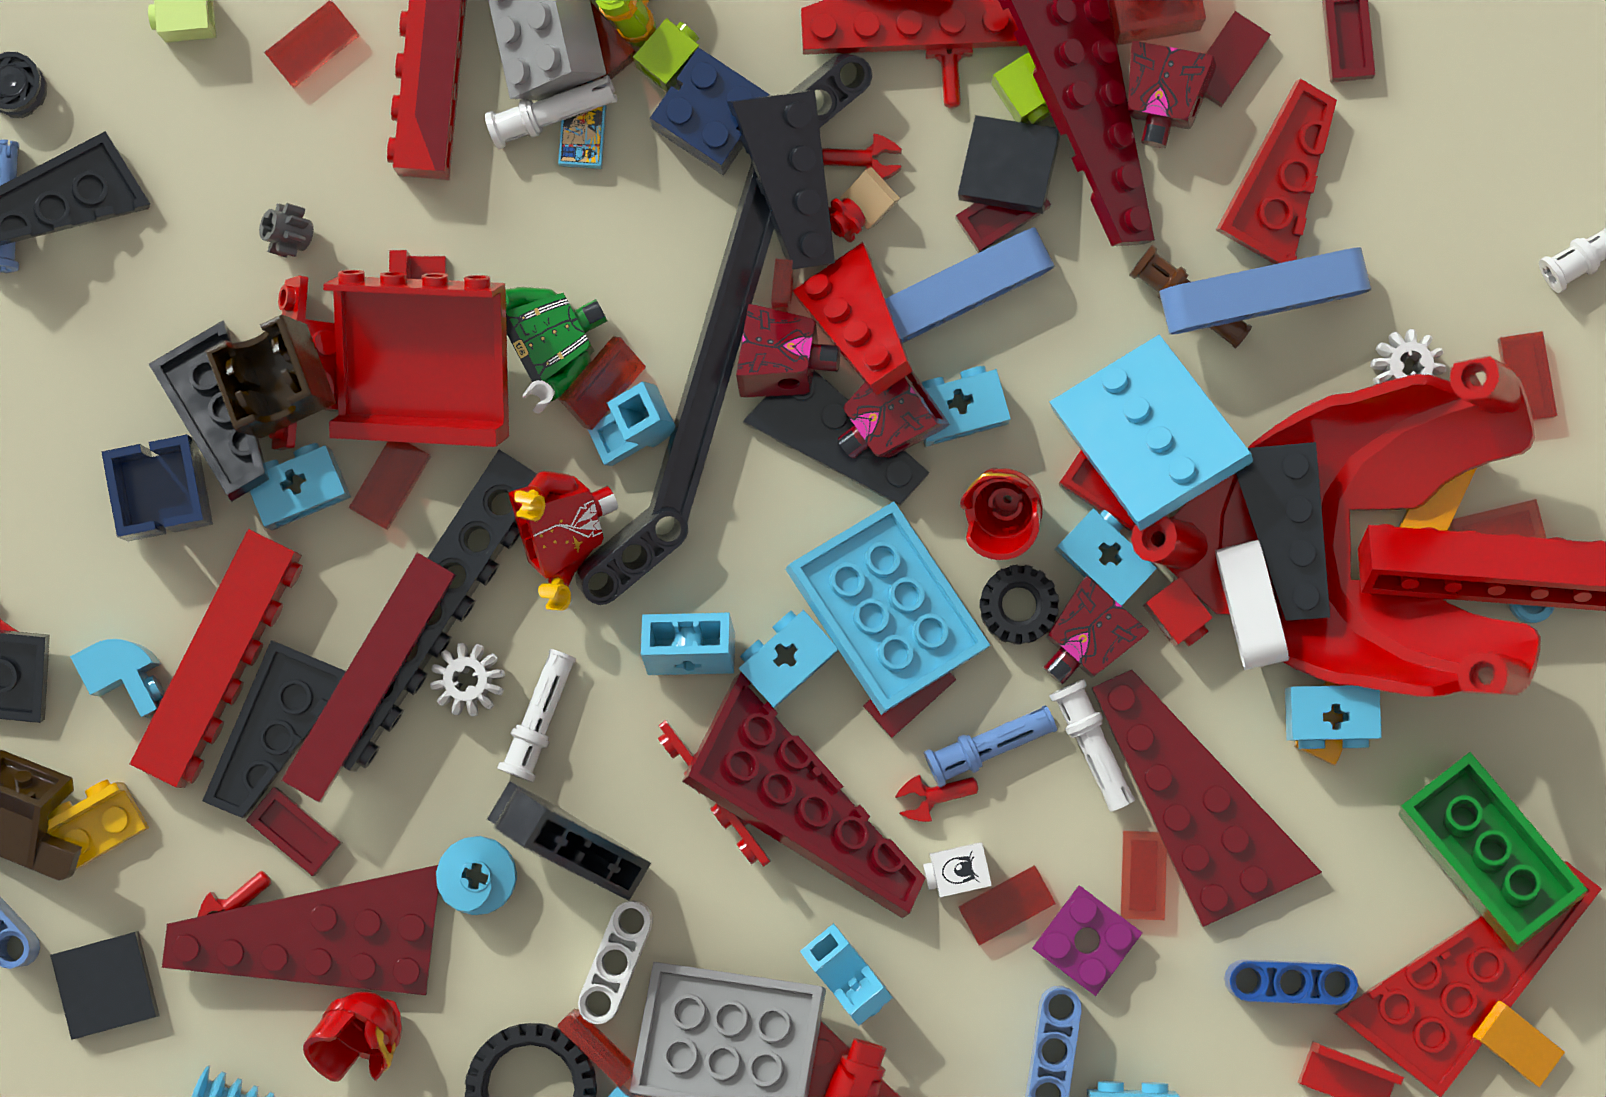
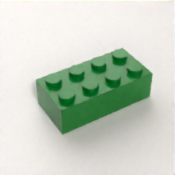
[1398,752,1588,953]

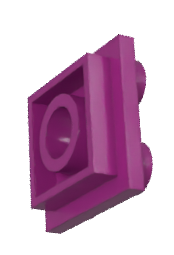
[1032,885,1143,996]

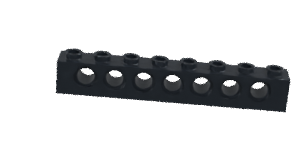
[343,449,537,772]

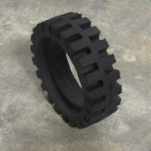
[464,1023,597,1097]

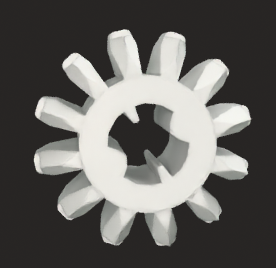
[1370,329,1446,385]
[430,643,505,717]

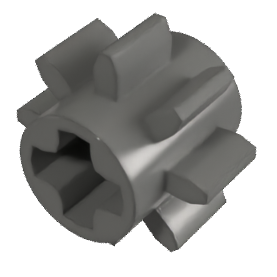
[259,203,314,257]

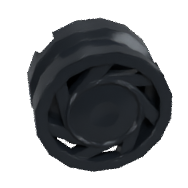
[0,52,47,118]

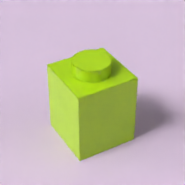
[633,18,700,93]
[991,52,1051,124]

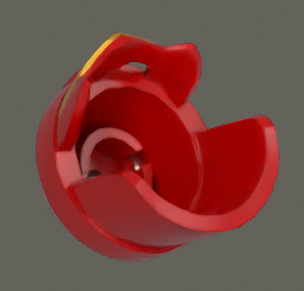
[960,468,1043,560]
[303,992,402,1082]

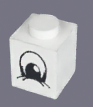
[923,842,992,897]

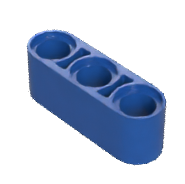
[1224,959,1358,1005]

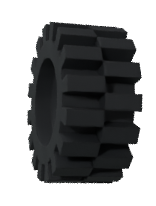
[979,564,1059,645]

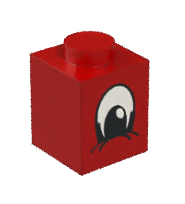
[1142,576,1213,647]

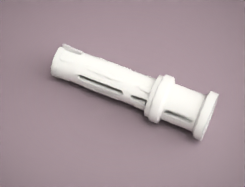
[485,75,618,150]
[1539,228,1606,293]
[497,649,576,782]
[1049,679,1135,812]

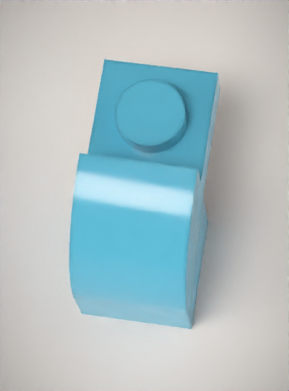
[587,381,675,467]
[70,639,165,719]
[800,923,893,1026]

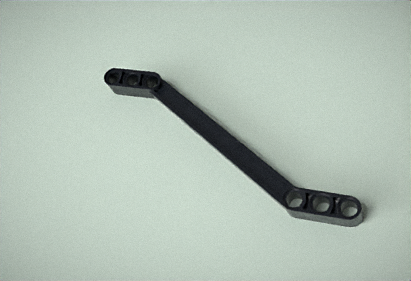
[575,53,872,605]

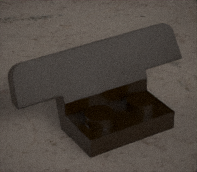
[0,749,82,880]

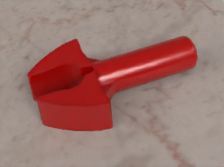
[926,48,973,108]
[822,134,902,180]
[895,775,978,822]
[197,871,271,917]

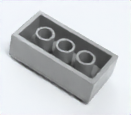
[488,0,606,100]

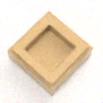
[839,167,900,230]

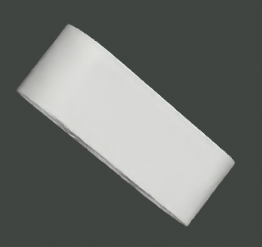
[1215,540,1289,670]
[578,900,653,1024]

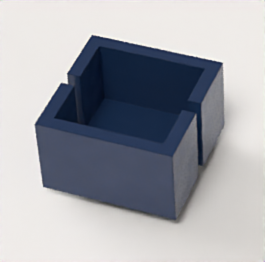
[650,47,770,175]
[101,434,213,542]

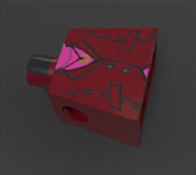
[1128,40,1216,148]
[736,304,841,398]
[838,371,950,458]
[1043,576,1149,685]

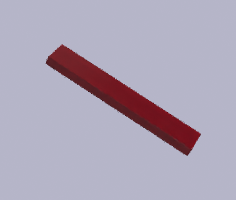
[281,552,456,803]

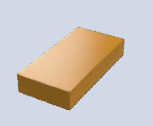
[1473,1000,1565,1087]

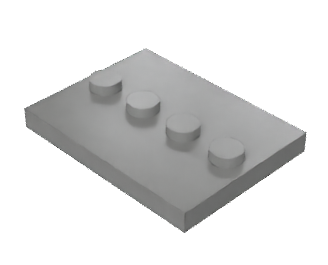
[629,962,826,1097]

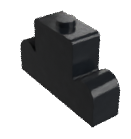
[487,781,651,901]

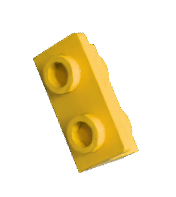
[47,779,149,870]

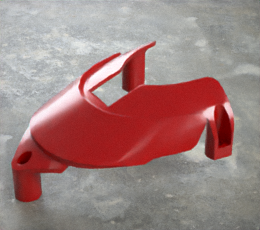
[1131,356,1541,697]

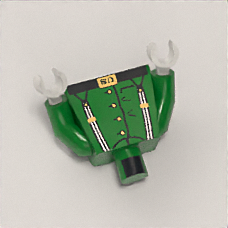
[505,287,608,414]

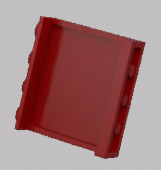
[323,270,509,447]

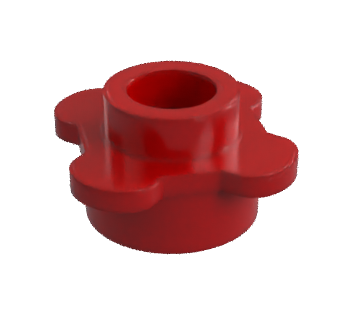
[829,198,866,243]

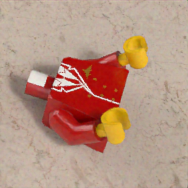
[508,471,618,611]

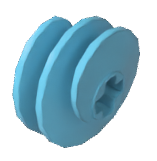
[436,836,517,915]

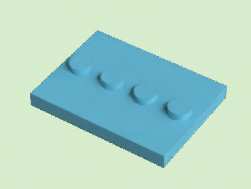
[1049,334,1253,531]
[785,502,990,715]

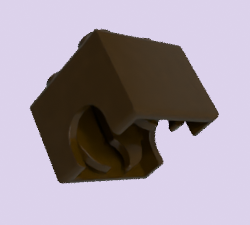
[205,314,336,439]

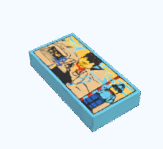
[558,81,607,169]

